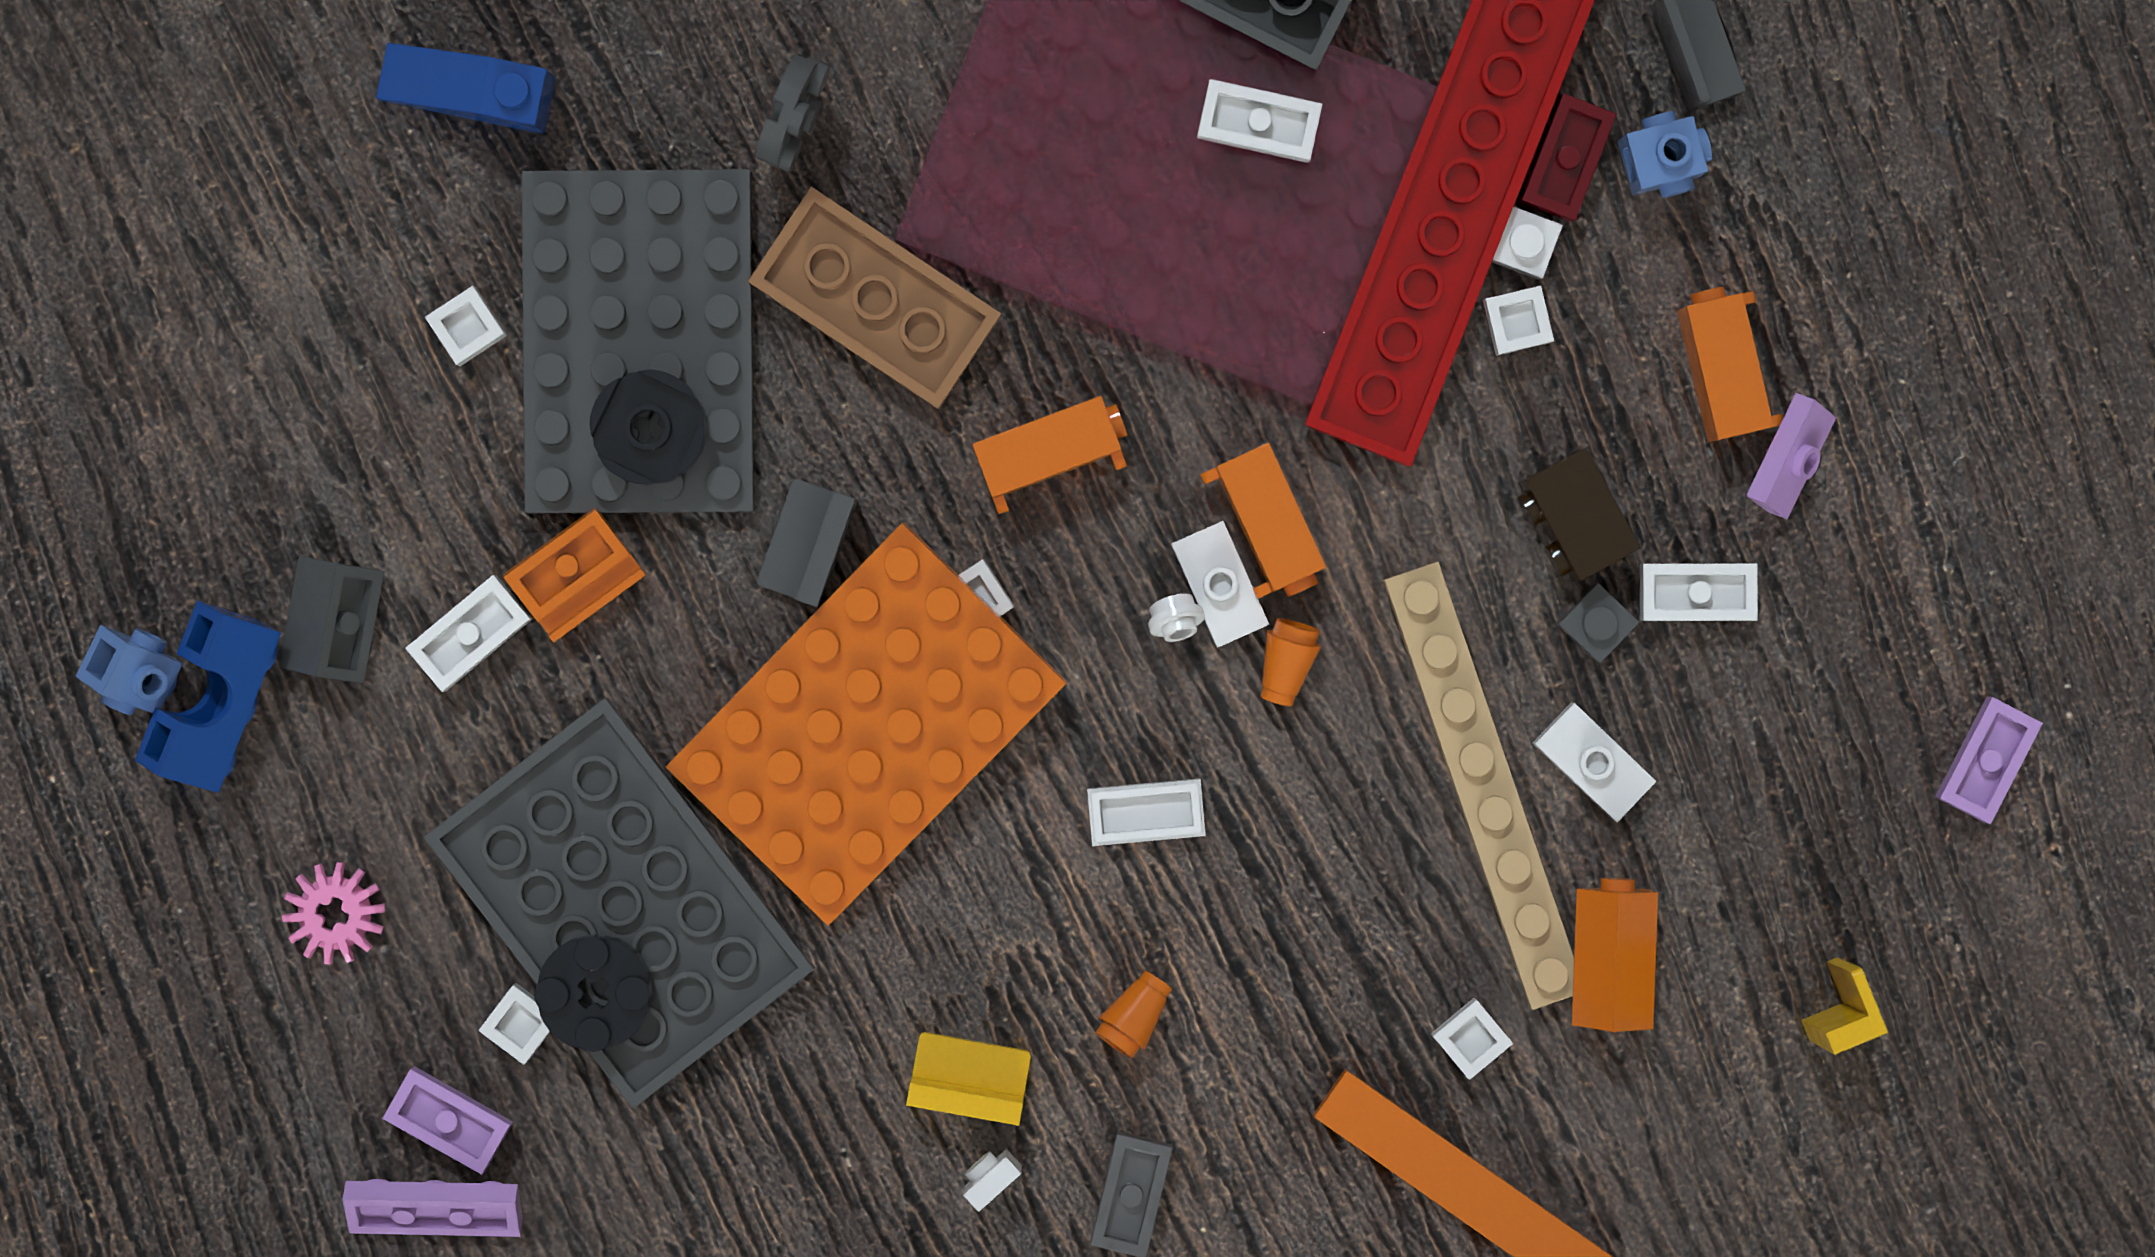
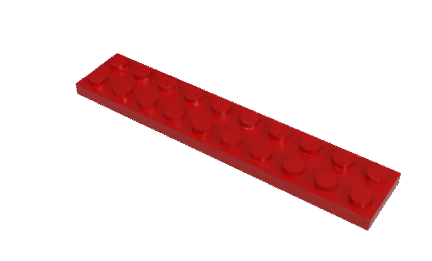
[1304,0,1595,467]

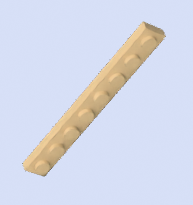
[1383,562,1574,1010]

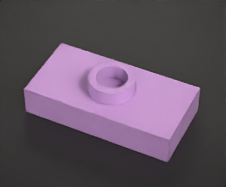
[1746,393,1837,519]
[1935,697,2043,824]
[382,1066,513,1175]

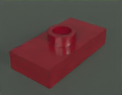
[1520,93,1617,223]

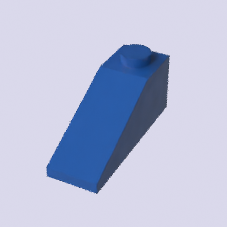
[376,43,556,135]

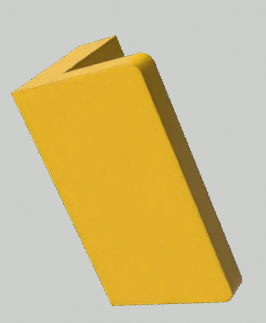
[1801,957,1888,1055]
[906,1032,1031,1126]

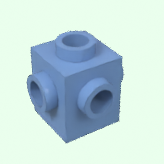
[1618,111,1712,198]
[75,625,183,715]

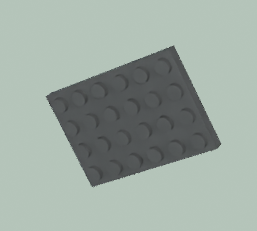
[522,169,755,514]
[423,697,816,1109]

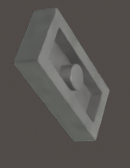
[1090,1131,1173,1257]

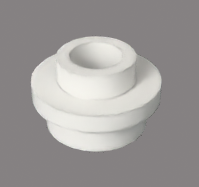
[1148,594,1205,642]

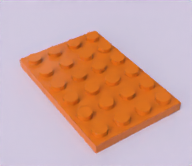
[666,522,1067,926]

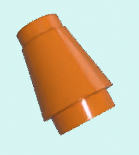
[1260,618,1322,706]
[1095,970,1172,1059]

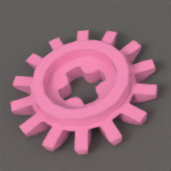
[282,862,386,965]

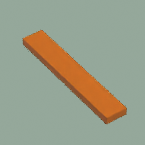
[1313,1068,1614,1257]

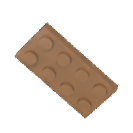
[748,187,1002,410]

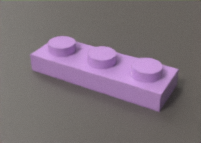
[342,1179,523,1237]

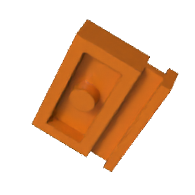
[503,507,646,643]

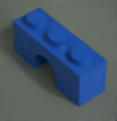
[134,600,281,793]

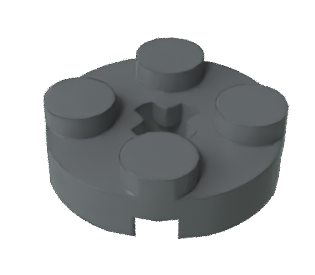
[756,54,831,173]

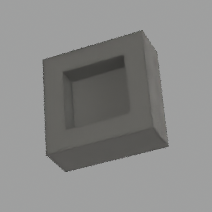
[1556,583,1639,663]

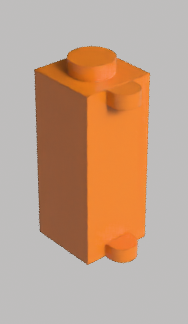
[1677,286,1784,443]
[972,396,1128,514]
[1200,442,1327,599]
[1572,878,1658,1032]

